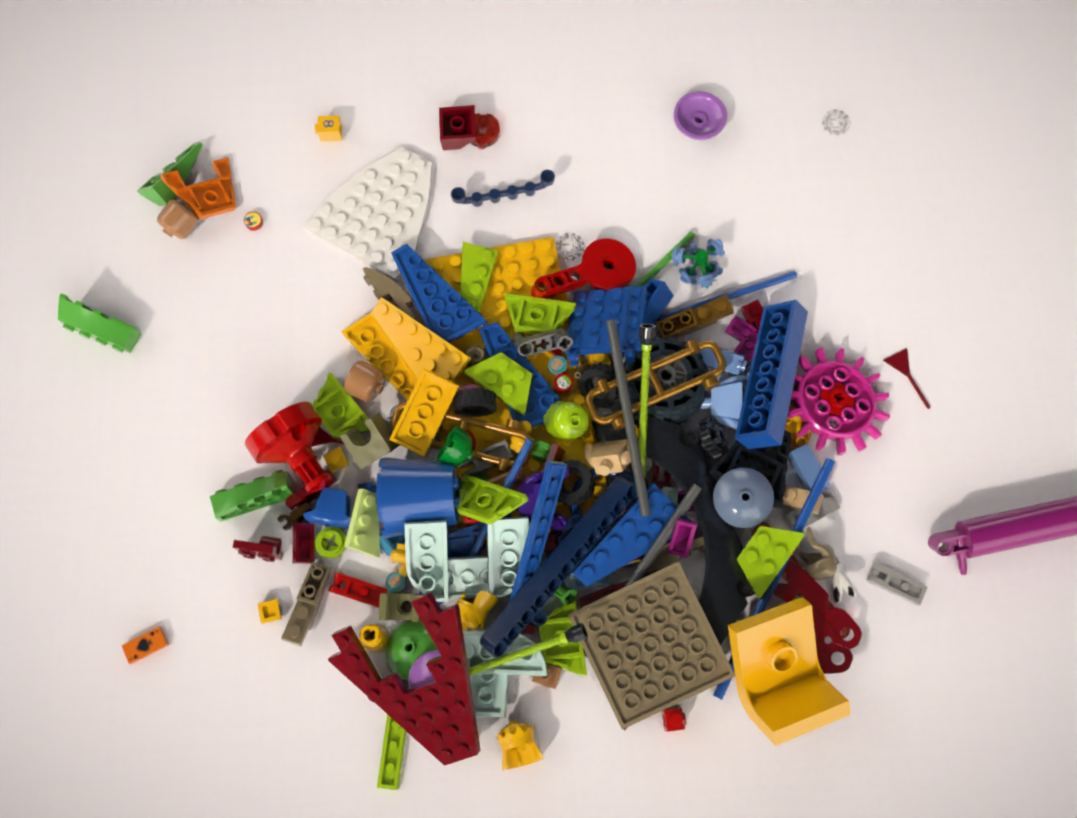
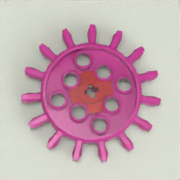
[787,347,890,456]

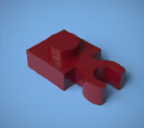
[740,299,763,334]

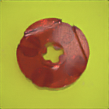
[470,113,500,149]

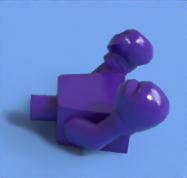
[519,468,569,531]

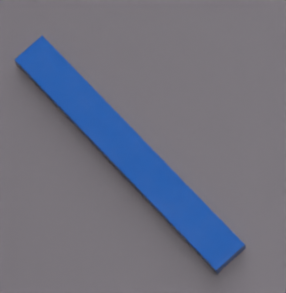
[509,461,567,603]

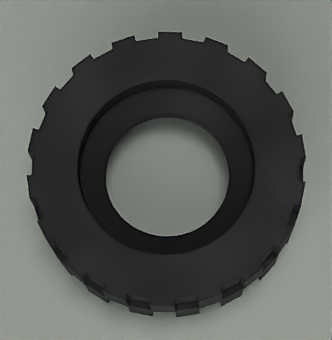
[578,363,619,408]
[453,388,497,417]
[558,460,596,506]

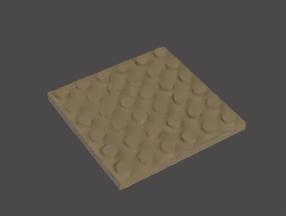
[568,561,735,730]

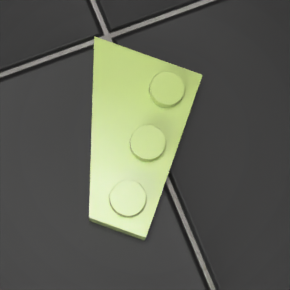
[344,489,380,558]

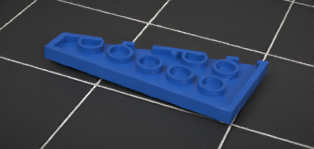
[391,244,488,343]
[479,322,561,428]
[572,483,692,587]

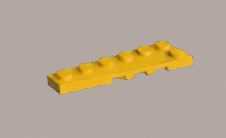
[341,313,418,401]

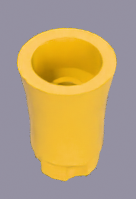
[359,624,390,653]

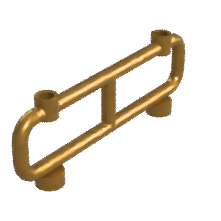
[585,339,726,430]
[391,402,533,472]

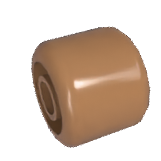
[157,199,199,239]
[344,361,385,402]

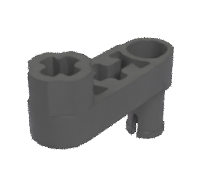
[513,328,573,356]

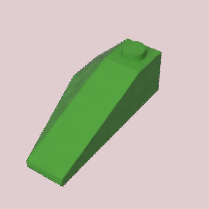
[137,142,203,206]

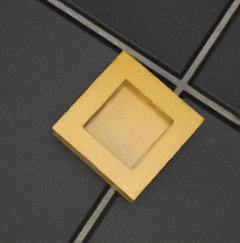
[323,447,349,473]
[257,599,282,624]

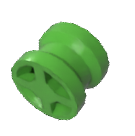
[531,441,551,463]

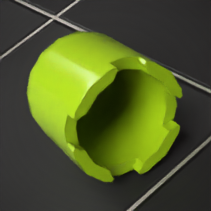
[544,401,589,439]

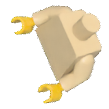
[581,425,639,476]

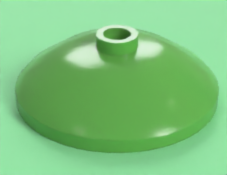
[386,620,438,681]

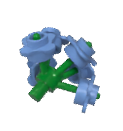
[672,238,725,288]

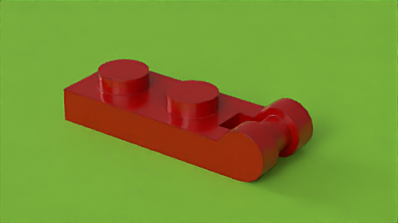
[328,572,388,608]

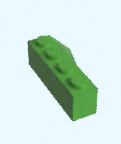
[57,293,141,353]
[210,470,295,522]

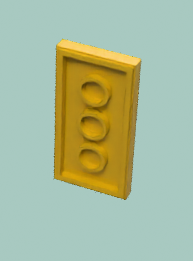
[389,368,459,457]

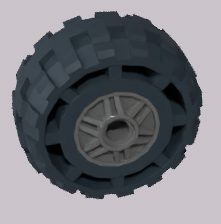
[624,336,709,424]

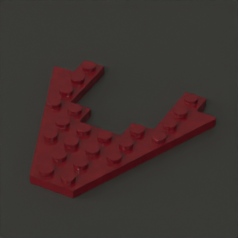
[328,591,481,766]

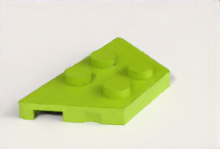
[504,293,576,334]
[464,352,532,416]
[312,372,370,438]
[456,474,528,525]
[736,526,805,599]
[539,599,587,676]

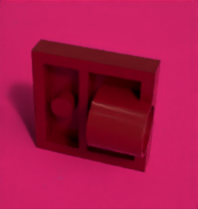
[232,536,283,562]

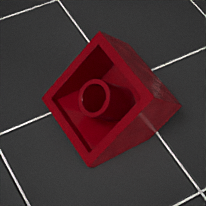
[439,105,476,150]

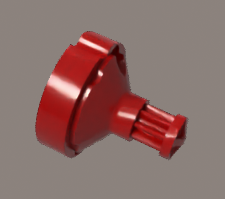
[244,401,332,494]

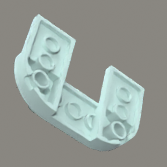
[404,516,529,602]

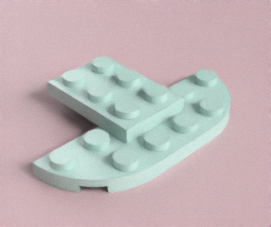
[463,630,548,718]

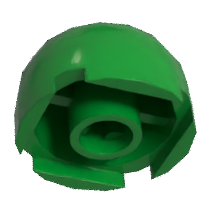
[437,426,474,467]

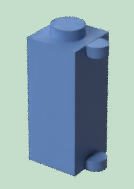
[699,347,748,375]
[788,444,831,494]

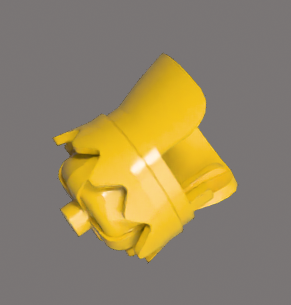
[455,591,499,631]
[496,720,544,771]

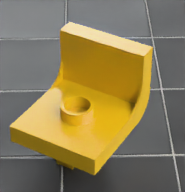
[728,597,850,746]

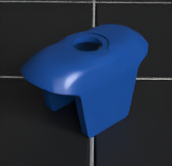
[303,488,351,529]

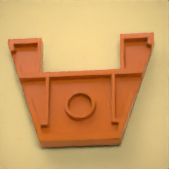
[161,157,236,220]

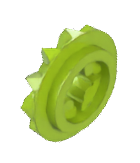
[315,527,346,559]

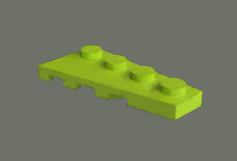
[460,242,498,314]

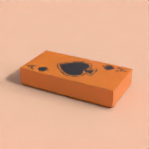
[121,627,169,664]

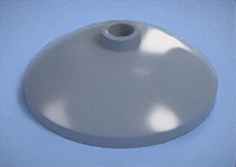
[713,468,774,528]

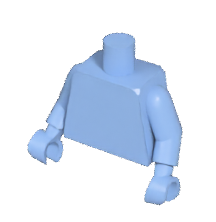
[701,373,749,429]

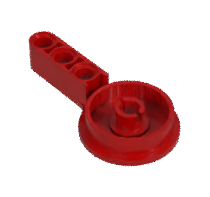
[531,238,636,299]

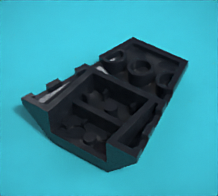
[709,430,792,508]

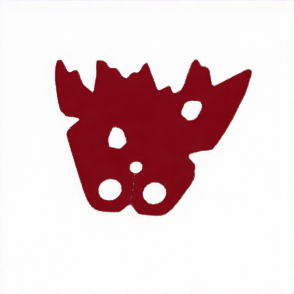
[773,561,862,674]

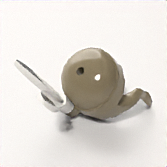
[796,527,856,603]

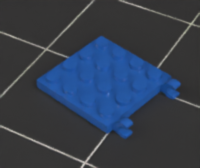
[565,285,648,367]

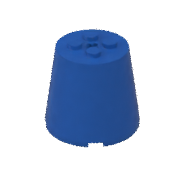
[376,457,462,538]

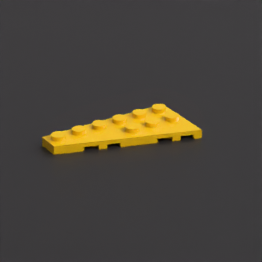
[371,297,471,383]

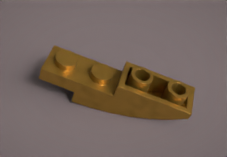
[656,295,734,338]

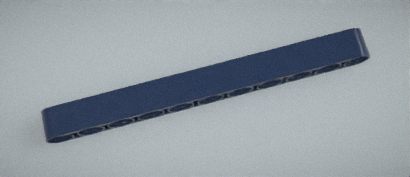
[480,475,637,657]

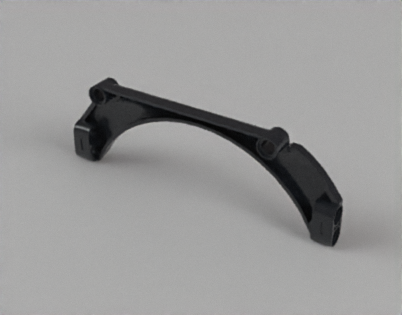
[591,410,755,646]

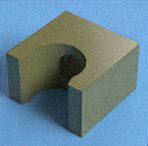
[340,412,400,470]
[379,593,423,622]

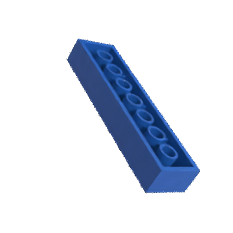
[735,299,808,449]

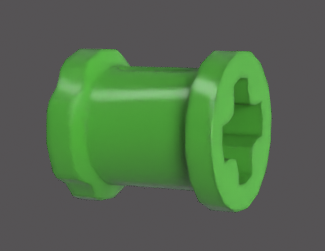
[553,582,577,605]

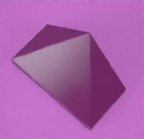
[668,518,698,558]

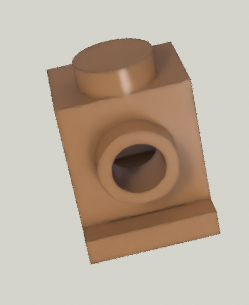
[531,664,562,689]

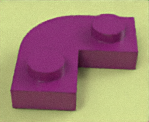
[725,315,758,367]

